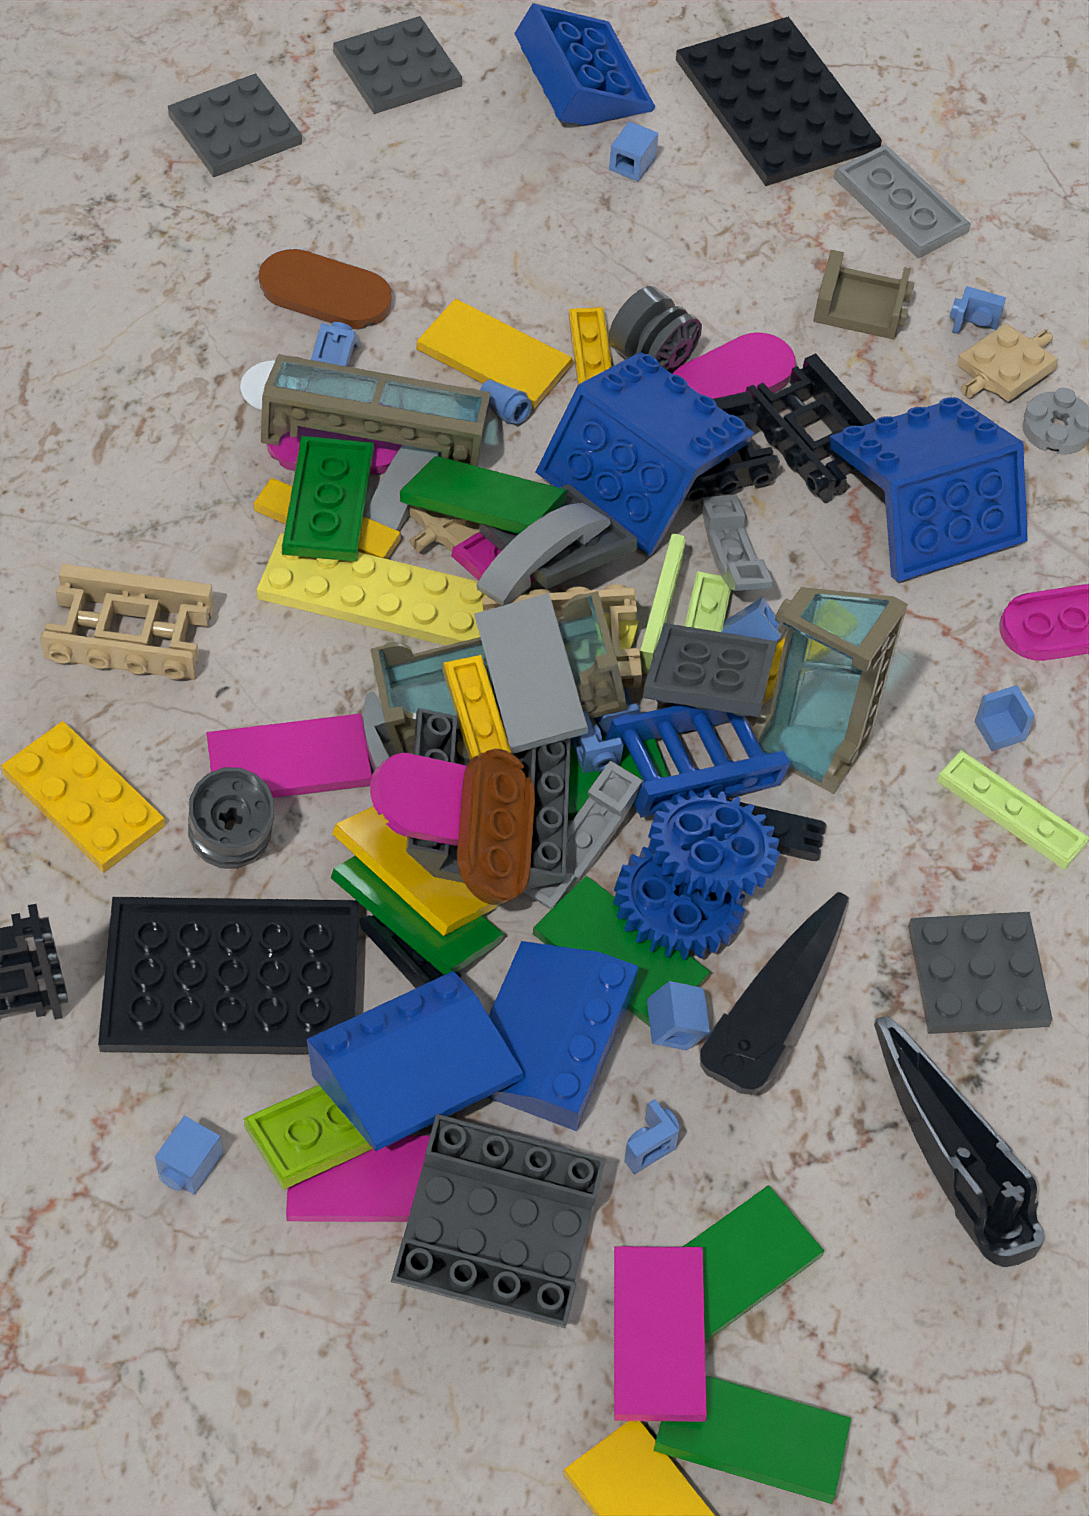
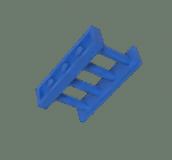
[605,705,790,818]

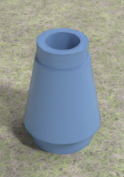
[480,380,532,424]

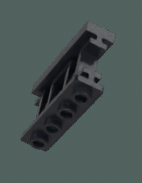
[746,353,875,503]
[684,391,780,501]
[0,904,68,1020]

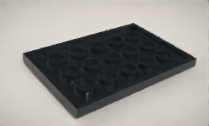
[676,16,882,186]
[98,897,359,1054]

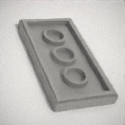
[834,144,971,259]
[474,593,589,754]

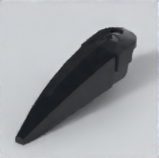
[699,892,849,1095]
[874,1016,1045,1267]

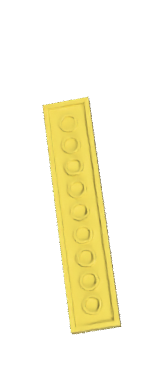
[256,533,639,663]

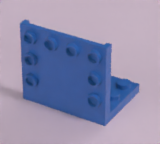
[535,352,754,556]
[830,397,1028,582]

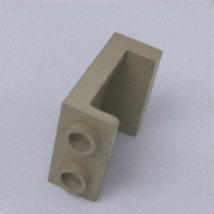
[813,250,915,340]

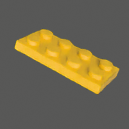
[0,721,166,873]

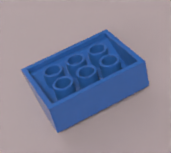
[514,3,656,125]
[487,941,638,1131]
[307,971,524,1151]

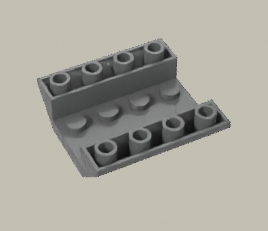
[406,708,571,889]
[391,1114,606,1328]

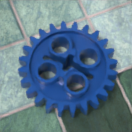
[648,789,780,901]
[613,846,745,960]

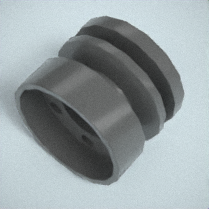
[608,286,702,374]
[188,767,274,869]

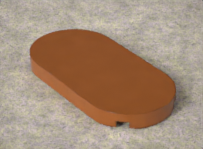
[259,249,392,329]
[457,748,535,905]

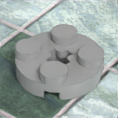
[1023,388,1089,455]

